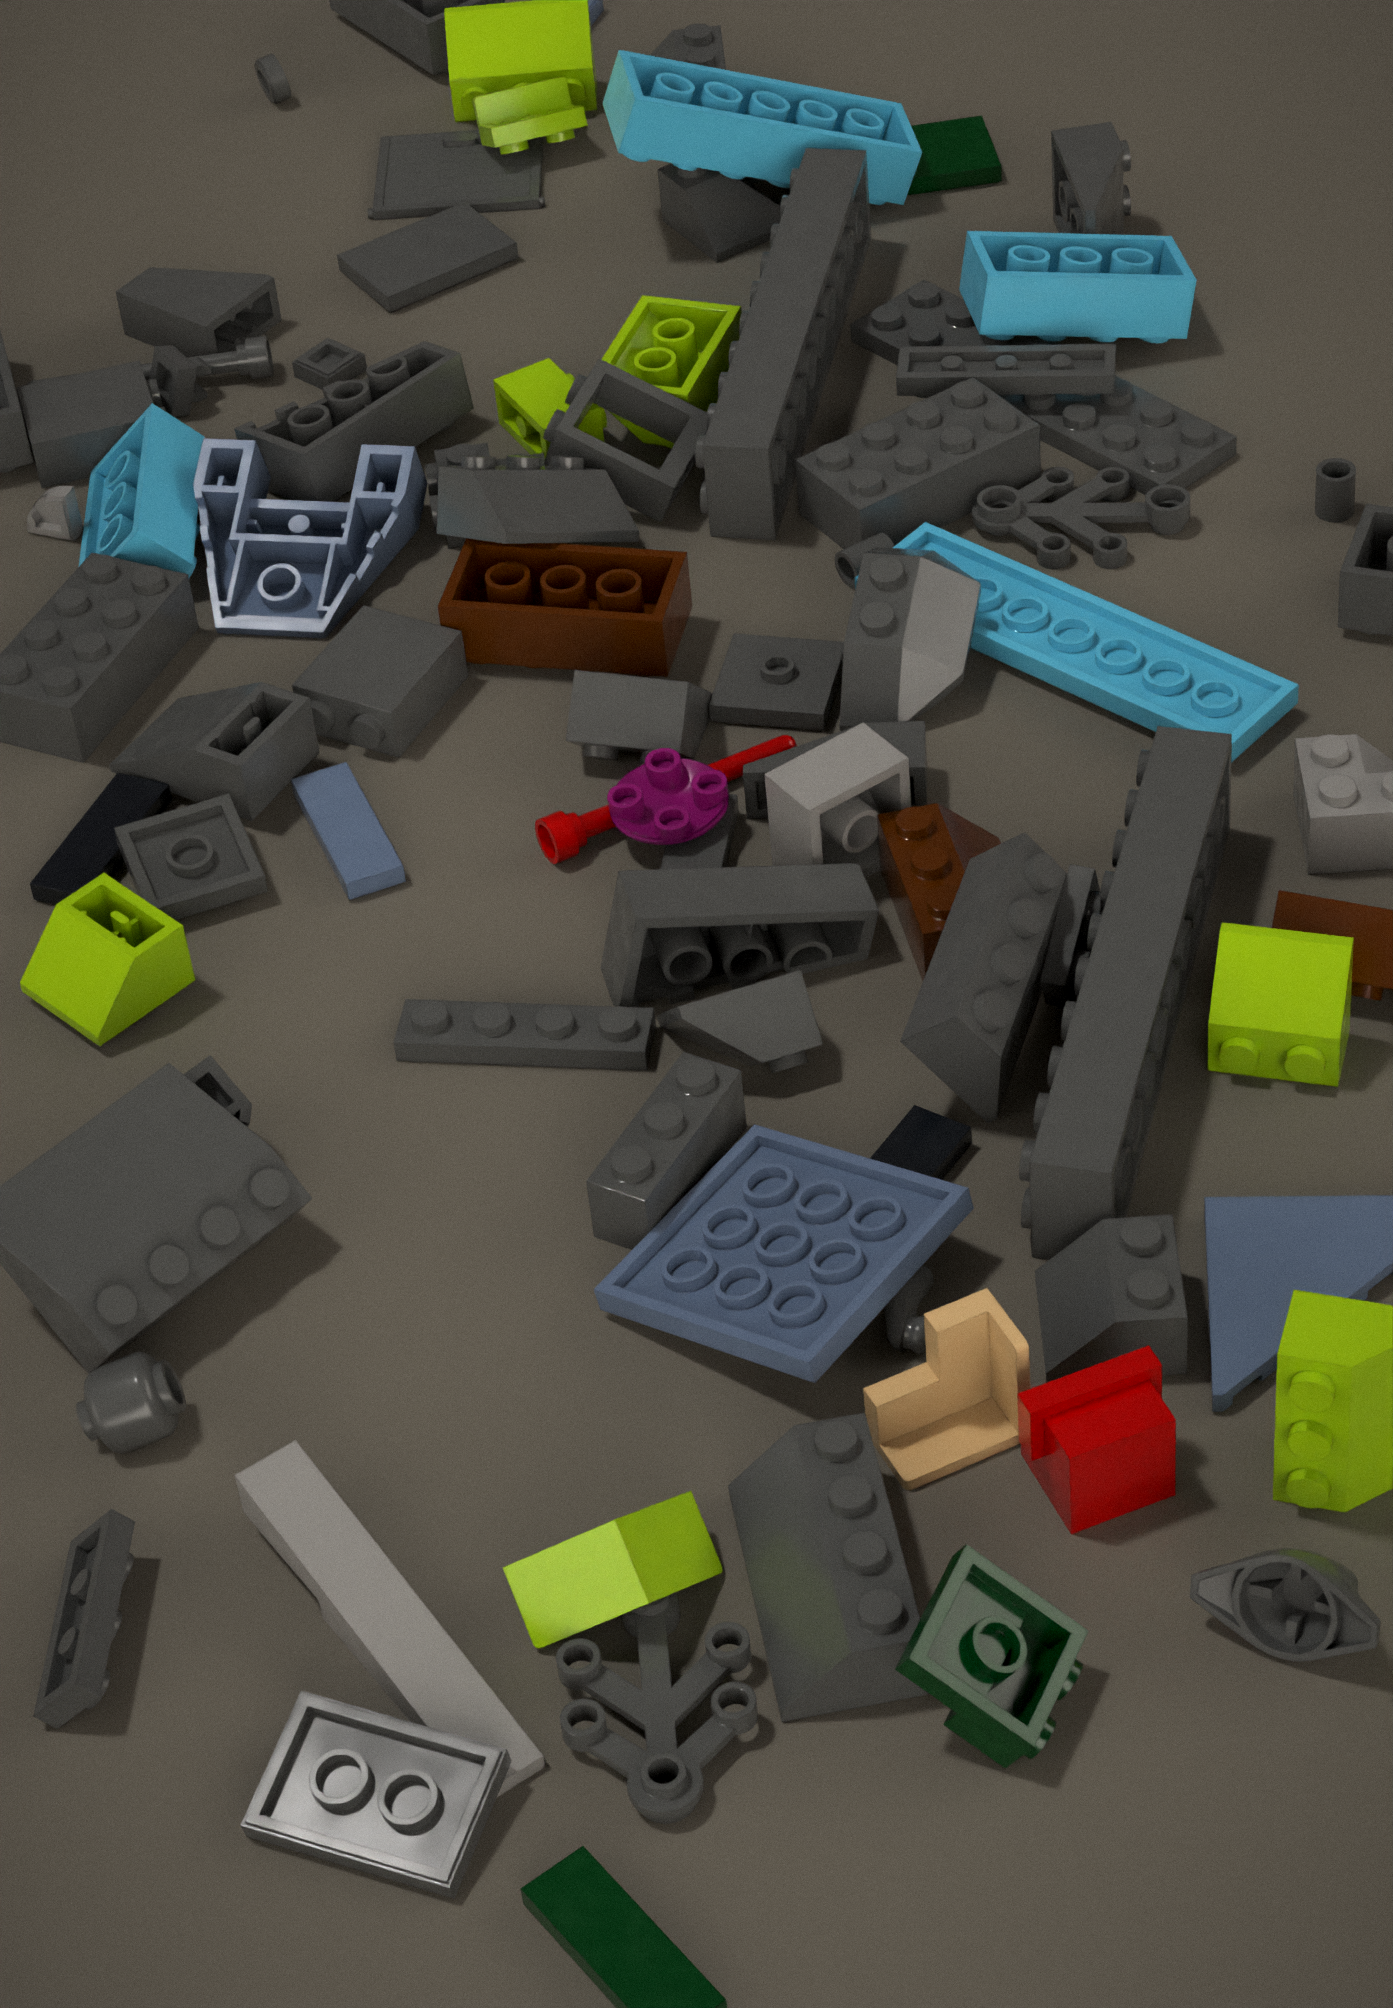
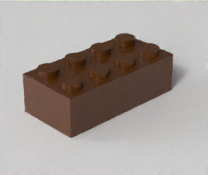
[438,538,692,677]

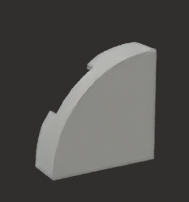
[27,486,83,541]

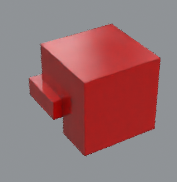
[1017,1345,1176,1534]

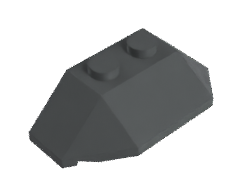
[839,547,981,731]

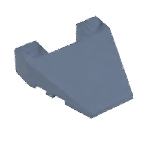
[193,438,428,638]

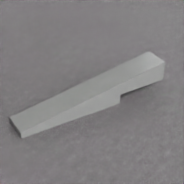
[234,1440,545,1797]

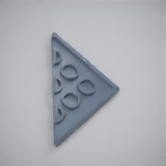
[1204,1195,1393,1412]

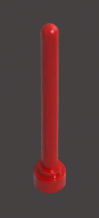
[535,735,797,864]

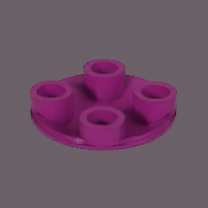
[607,748,729,845]

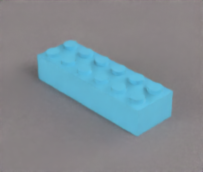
[602,50,922,205]

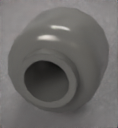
[76,1352,186,1454]

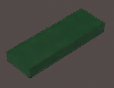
[520,1846,727,2008]

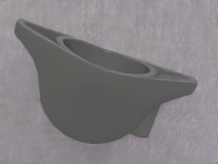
[1190,1548,1381,1661]

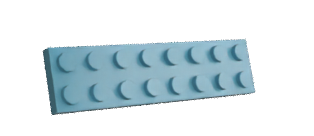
[854,522,1299,763]

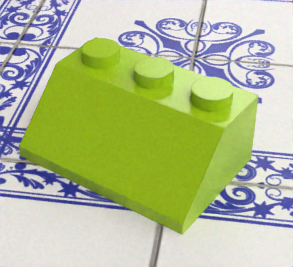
[444,0,597,122]
[601,295,742,449]
[1273,1290,1393,1512]

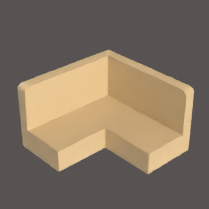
[863,1288,1030,1490]

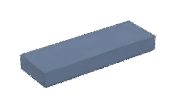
[291,762,406,900]

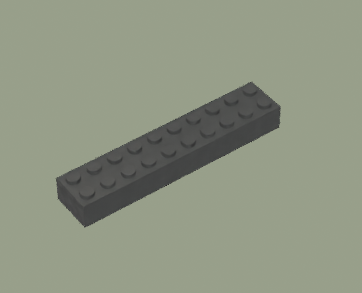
[695,148,871,540]
[1019,726,1232,1260]

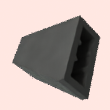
[116,267,282,358]

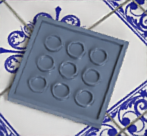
[593,1124,974,1383]

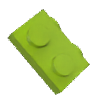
[473,77,588,154]

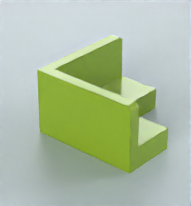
[503,1491,722,1648]

